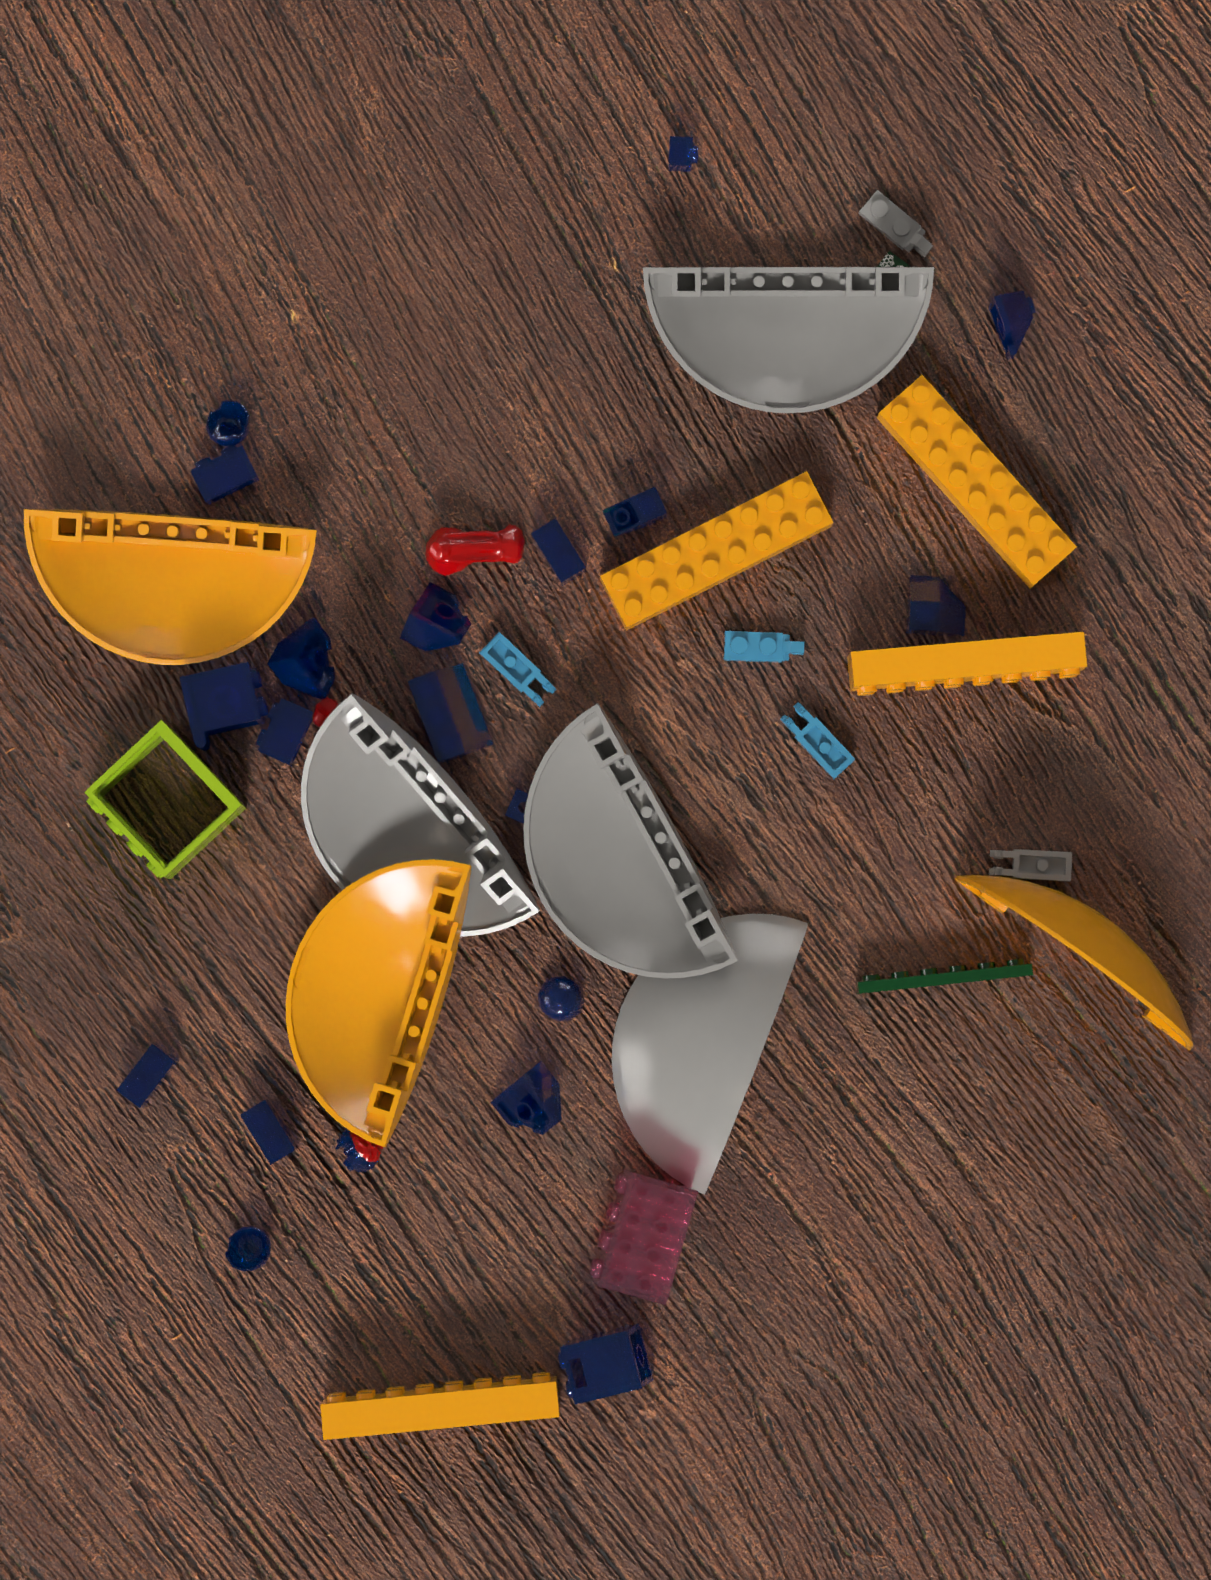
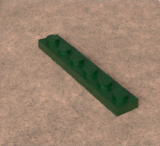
[856,959,1033,994]

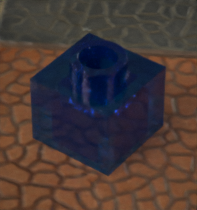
[668,136,698,172]
[505,789,528,824]

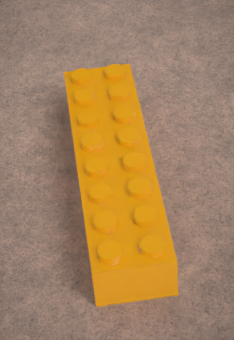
[877,375,1077,589]
[600,471,834,631]
[847,632,1087,696]
[320,1372,560,1440]

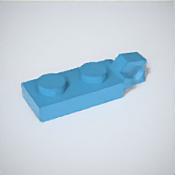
[724,631,805,663]

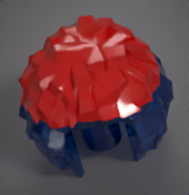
[335,1129,383,1172]

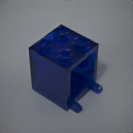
[180,662,269,751]
[558,1323,654,1405]

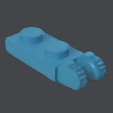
[479,632,556,707]
[780,702,855,779]

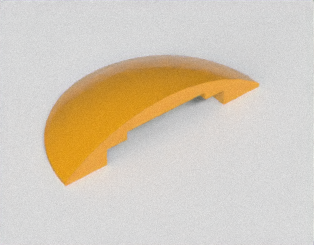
[24,509,317,665]
[286,859,471,1148]
[955,875,1193,1050]

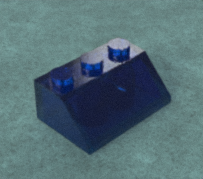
[408,663,494,764]

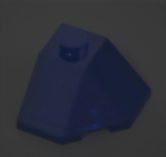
[988,291,1035,361]
[906,575,966,636]
[400,582,471,651]
[267,618,336,699]
[490,1061,562,1135]

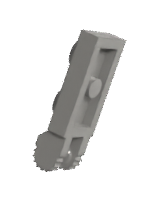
[989,849,1072,882]

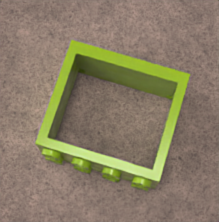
[85,720,246,879]

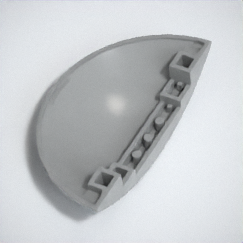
[643,267,934,413]
[301,693,540,937]
[523,703,738,978]
[612,914,809,1195]

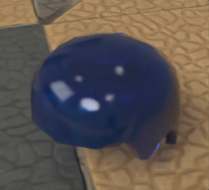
[206,400,251,447]
[538,976,584,1022]
[225,1226,271,1271]

